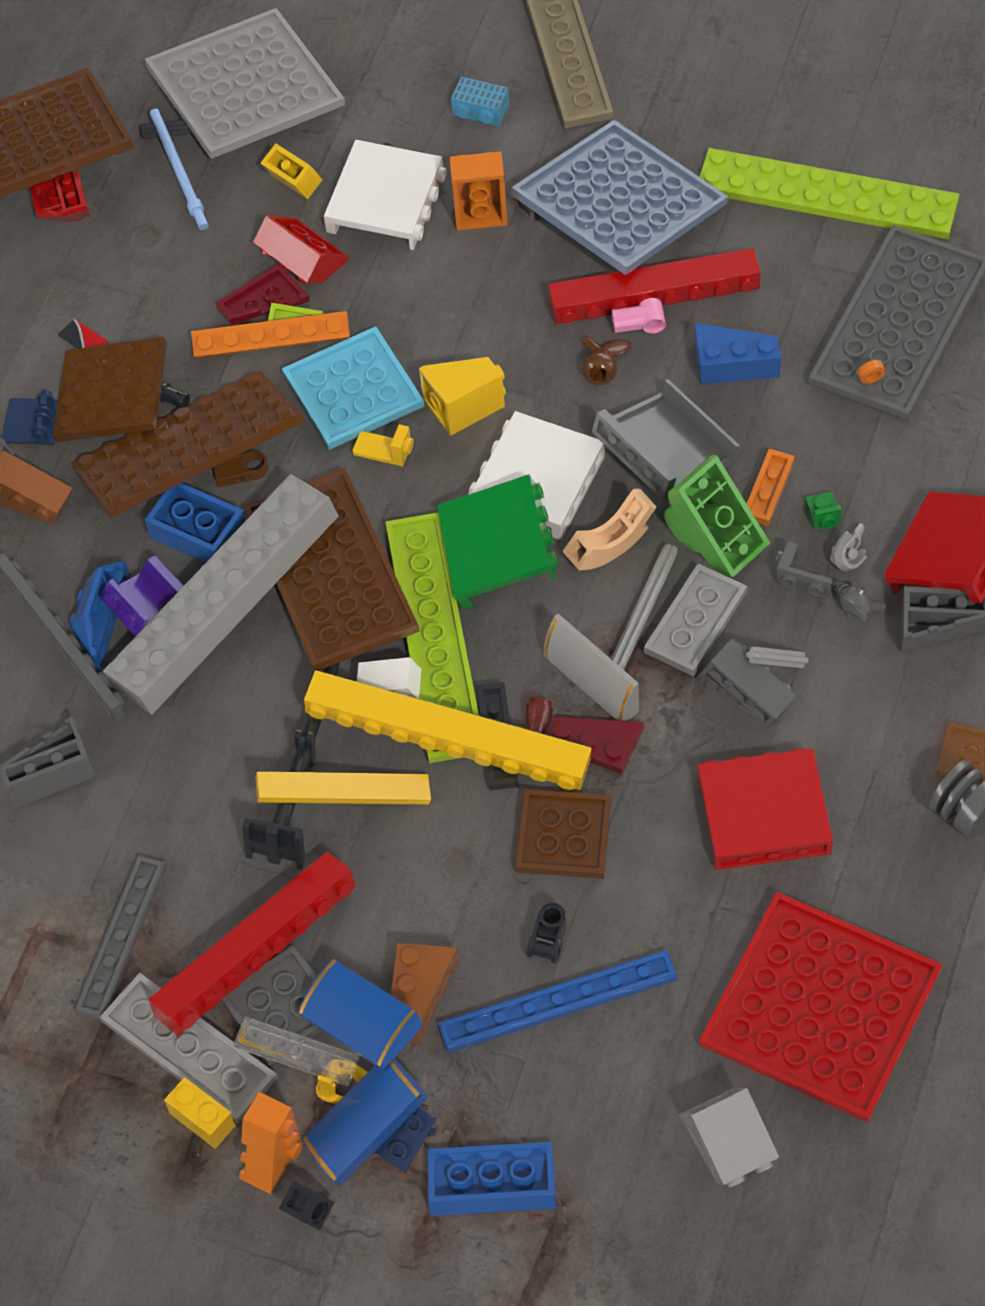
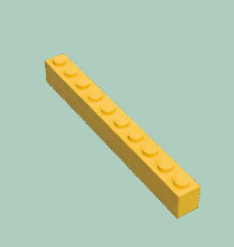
[304,670,592,790]

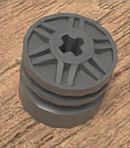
[929,760,985,839]

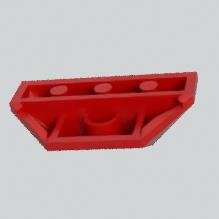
[30,170,91,223]

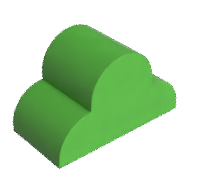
[664,455,770,578]

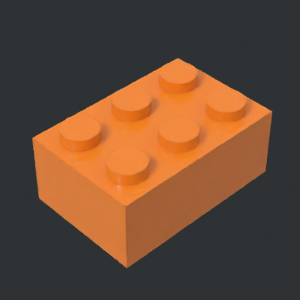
[450,151,508,231]

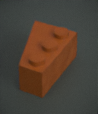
[0,450,73,525]

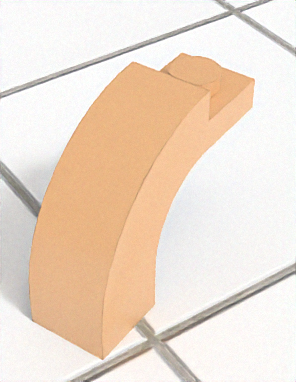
[563,489,656,570]

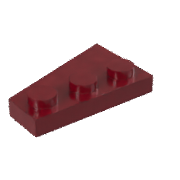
[216,264,310,325]
[545,717,644,774]

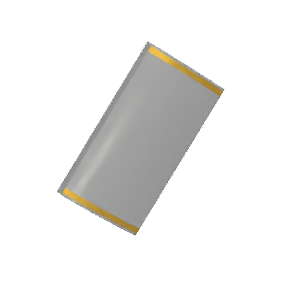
[544,614,639,721]

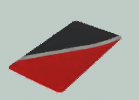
[58,319,108,349]

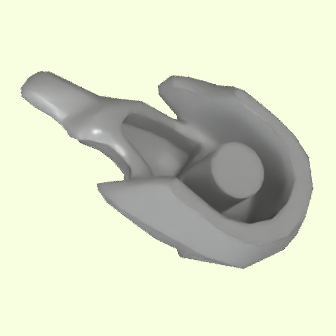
[830,523,867,572]

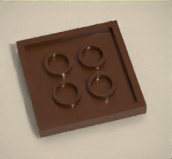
[516,789,612,879]

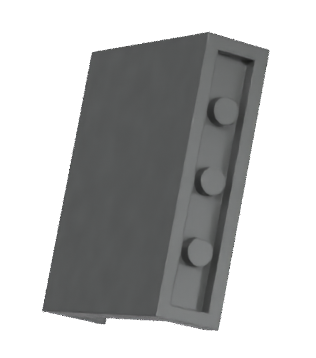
[592,379,740,500]

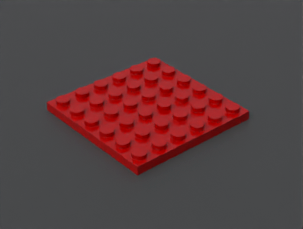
[699,891,943,1123]

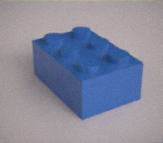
[145,483,246,563]

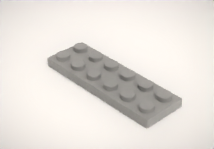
[100,973,278,1124]

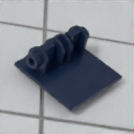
[2,390,58,445]
[375,1107,437,1172]

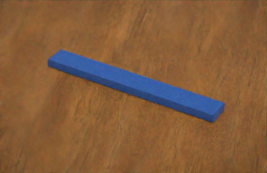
[438,950,677,1054]

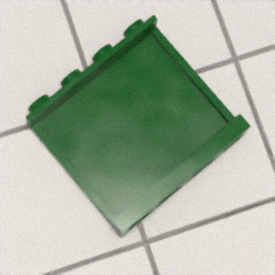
[437,474,559,609]

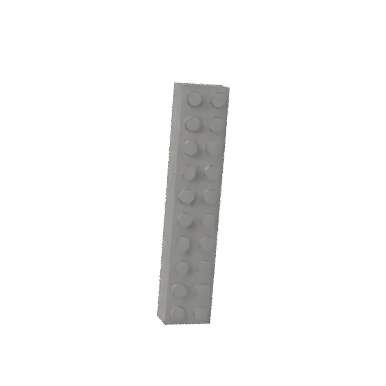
[103,474,339,715]

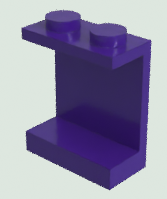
[100,556,183,637]

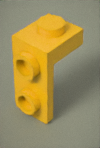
[353,424,414,467]

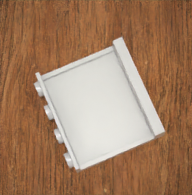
[324,140,446,250]
[468,411,605,541]

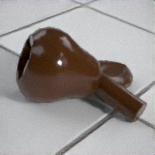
[582,336,631,385]

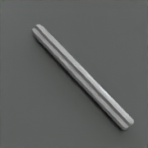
[611,544,678,670]

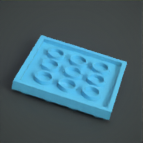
[282,326,424,450]

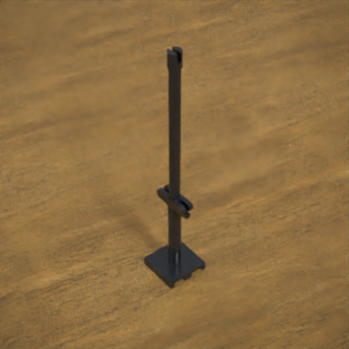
[242,662,340,869]

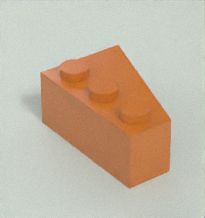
[239,1092,303,1195]

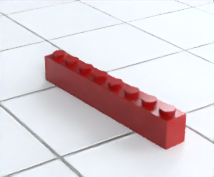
[548,248,761,325]
[148,852,356,1037]

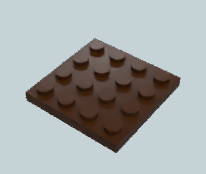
[53,337,167,442]

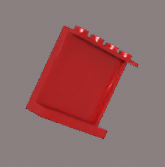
[884,492,985,603]
[697,748,833,871]

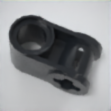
[527,902,567,964]

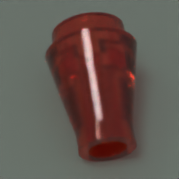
[526,697,554,734]

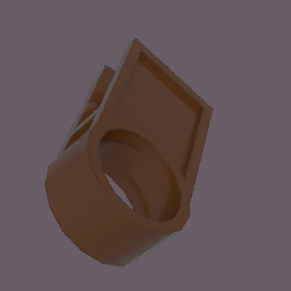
[214,450,269,488]

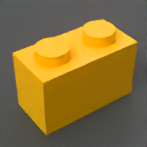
[261,144,323,200]
[164,1077,235,1149]

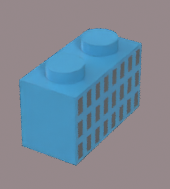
[451,77,509,126]

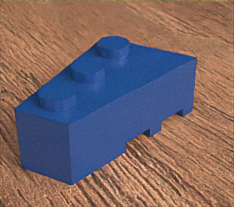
[694,323,781,384]

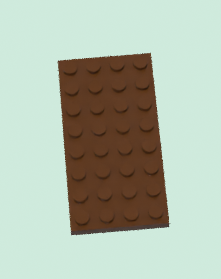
[71,371,304,518]
[244,468,420,672]

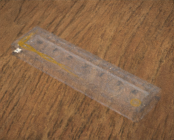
[234,1017,360,1086]

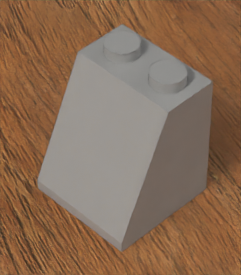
[679,1088,779,1187]

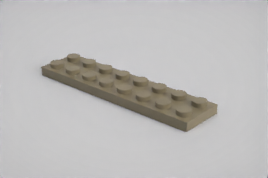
[526,0,614,128]

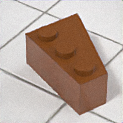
[391,944,459,1044]

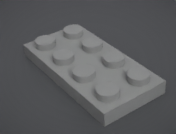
[644,564,747,676]

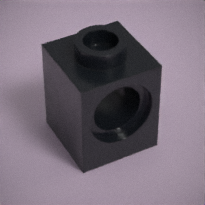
[278,1180,335,1231]

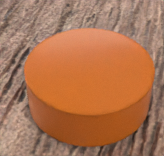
[857,360,886,384]

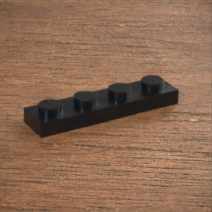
[476,682,519,790]

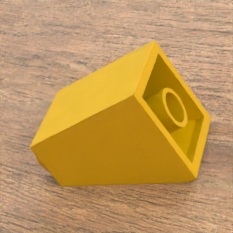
[419,357,506,436]

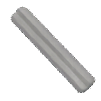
[746,646,809,669]

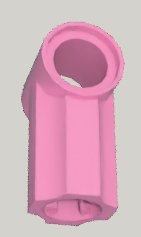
[612,298,666,333]

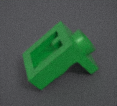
[805,492,842,530]

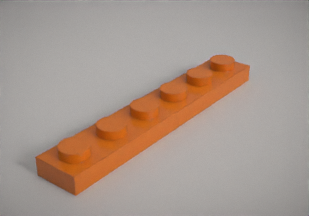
[191,311,350,359]

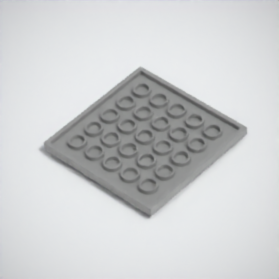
[145,8,345,159]

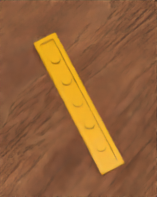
[255,772,431,805]

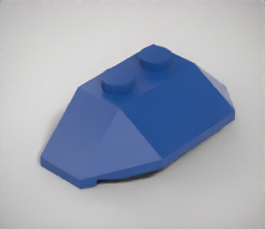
[70,561,130,669]

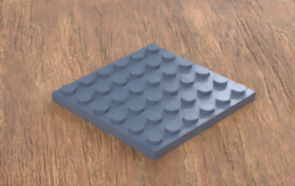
[511,120,728,275]

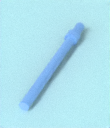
[150,109,209,230]

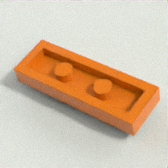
[747,449,795,527]

